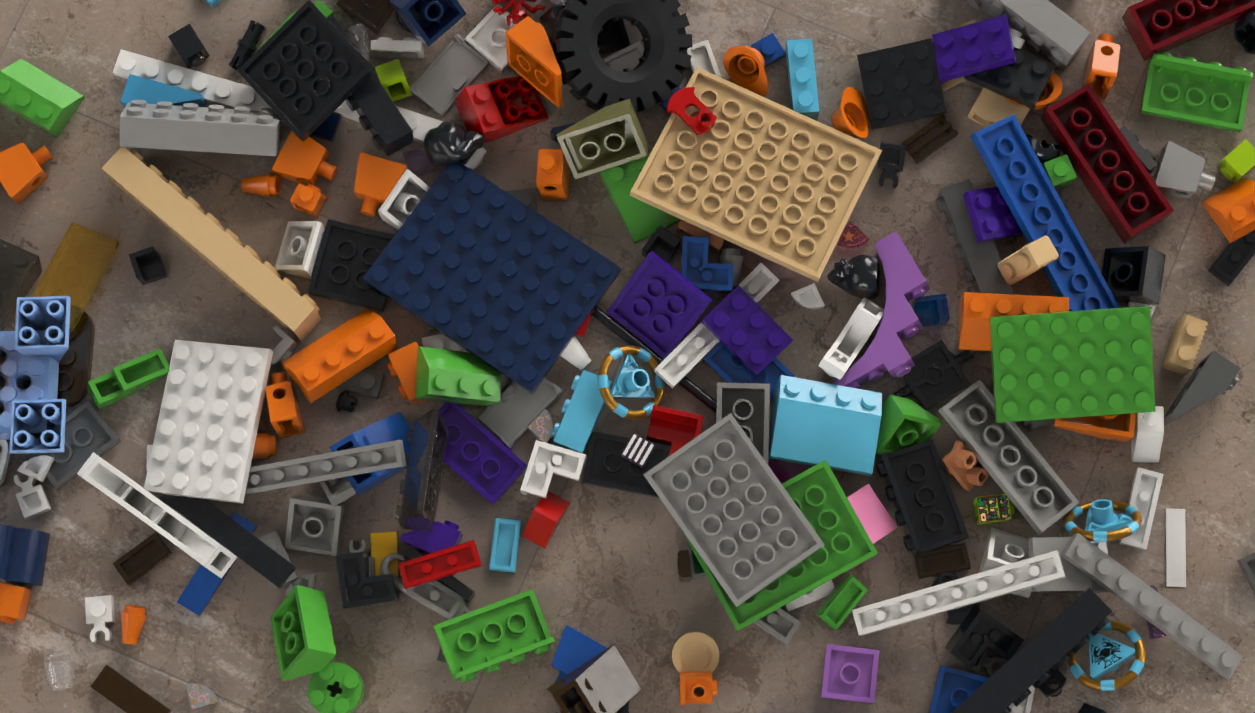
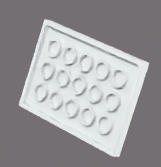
[144,340,273,504]

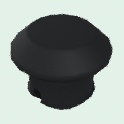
[336,390,358,413]

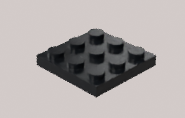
[857,38,947,130]
[308,219,395,312]

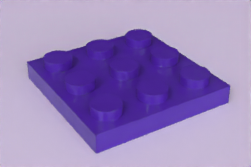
[607,251,712,359]

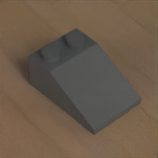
[1164,351,1241,426]

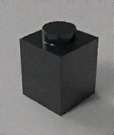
[168,24,209,69]

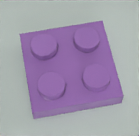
[820,644,880,704]

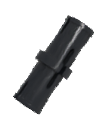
[228,20,265,70]

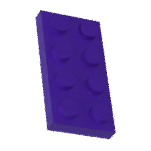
[415,402,528,505]

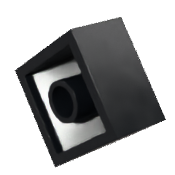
[1102,246,1166,305]

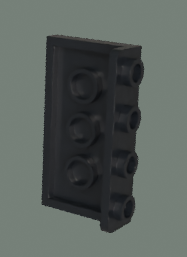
[876,439,969,557]

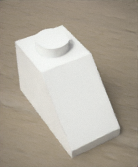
[1131,406,1164,463]

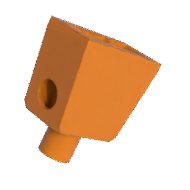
[1082,33,1120,99]
[272,130,338,186]
[0,143,53,204]
[536,149,571,201]
[354,152,408,217]
[265,372,306,439]

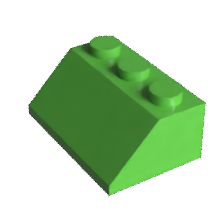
[0,59,85,139]
[415,346,501,407]
[270,585,336,681]

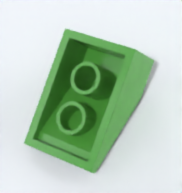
[599,152,680,244]

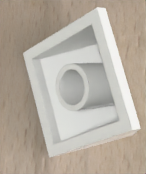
[378,169,430,230]
[275,221,325,279]

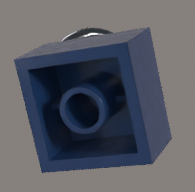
[389,0,467,47]

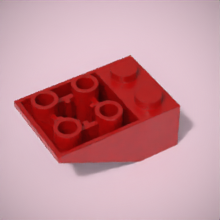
[454,76,549,143]

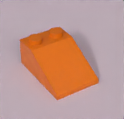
[505,16,563,108]
[1054,413,1136,443]

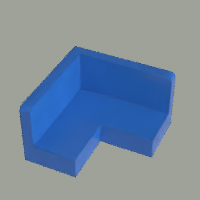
[681,236,734,294]

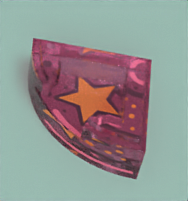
[837,221,869,248]

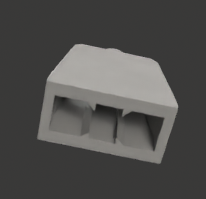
[1153,141,1215,198]

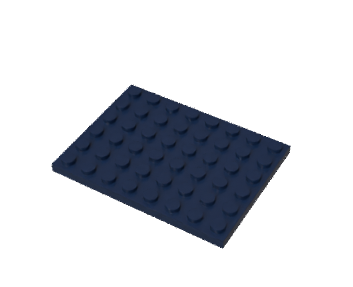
[363,162,621,394]

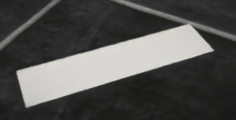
[1166,508,1186,587]

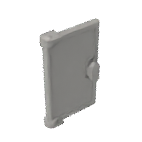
[409,33,489,117]
[477,378,563,449]

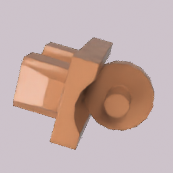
[942,440,989,491]

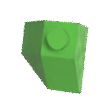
[876,394,942,454]

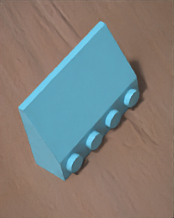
[769,375,882,476]

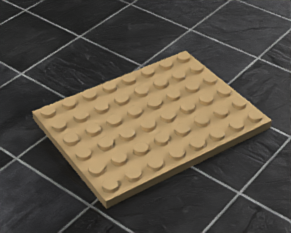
[630,67,882,282]

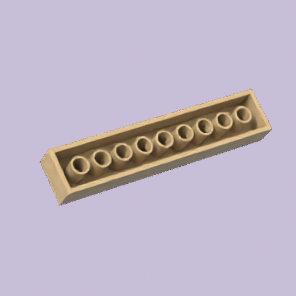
[102,147,322,342]

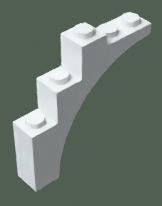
[77,452,237,578]

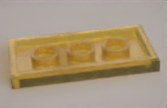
[32,222,119,332]

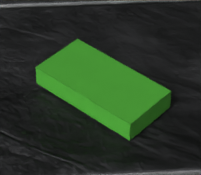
[815,572,868,631]

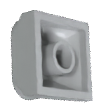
[285,494,345,556]

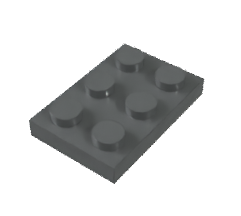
[28,400,121,490]

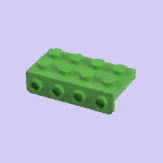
[1140,52,1254,133]
[433,589,555,684]

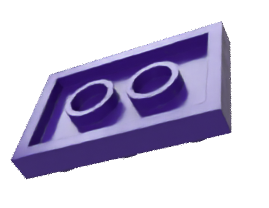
[932,14,1016,82]
[963,187,1024,243]
[701,285,793,377]

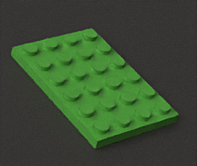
[989,306,1156,423]
[686,460,878,631]

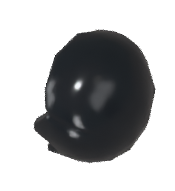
[1026,135,1060,164]

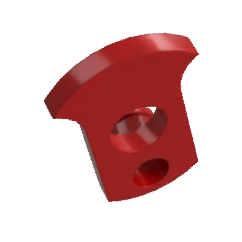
[667,87,717,135]

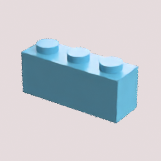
[785,39,819,120]
[551,370,612,454]

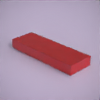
[398,540,482,590]

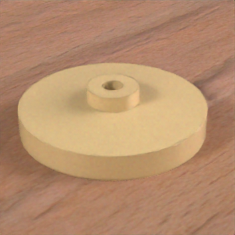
[672,631,720,673]

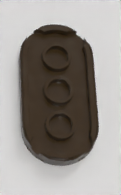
[57,305,95,408]

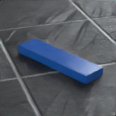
[177,512,257,616]

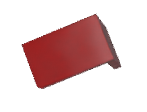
[646,405,704,456]

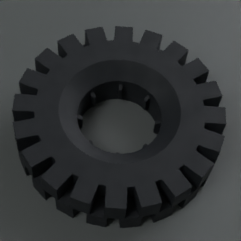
[551,0,693,112]

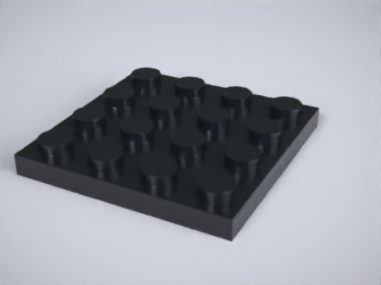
[238,0,376,142]

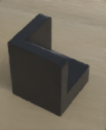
[642,225,681,263]
[129,246,167,285]

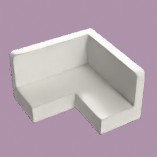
[520,440,587,499]

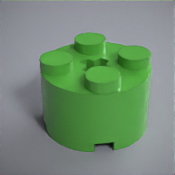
[308,662,365,713]

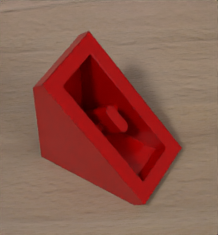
[522,491,570,549]

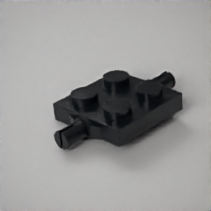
[893,340,974,410]

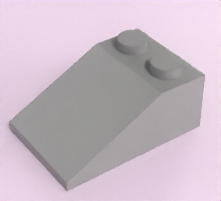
[1028,537,1109,594]

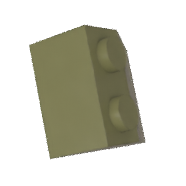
[556,99,647,179]

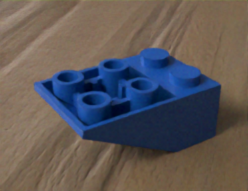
[329,412,427,496]

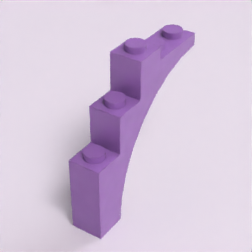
[833,231,930,389]

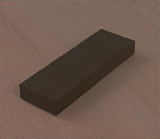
[90,665,172,713]

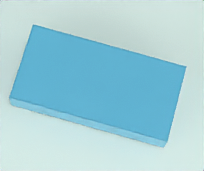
[489,518,522,573]

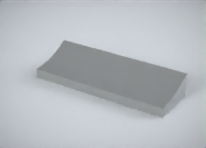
[939,379,1079,535]

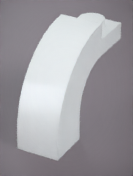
[818,298,884,380]

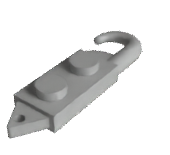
[380,553,469,620]

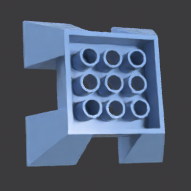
[0,296,71,454]

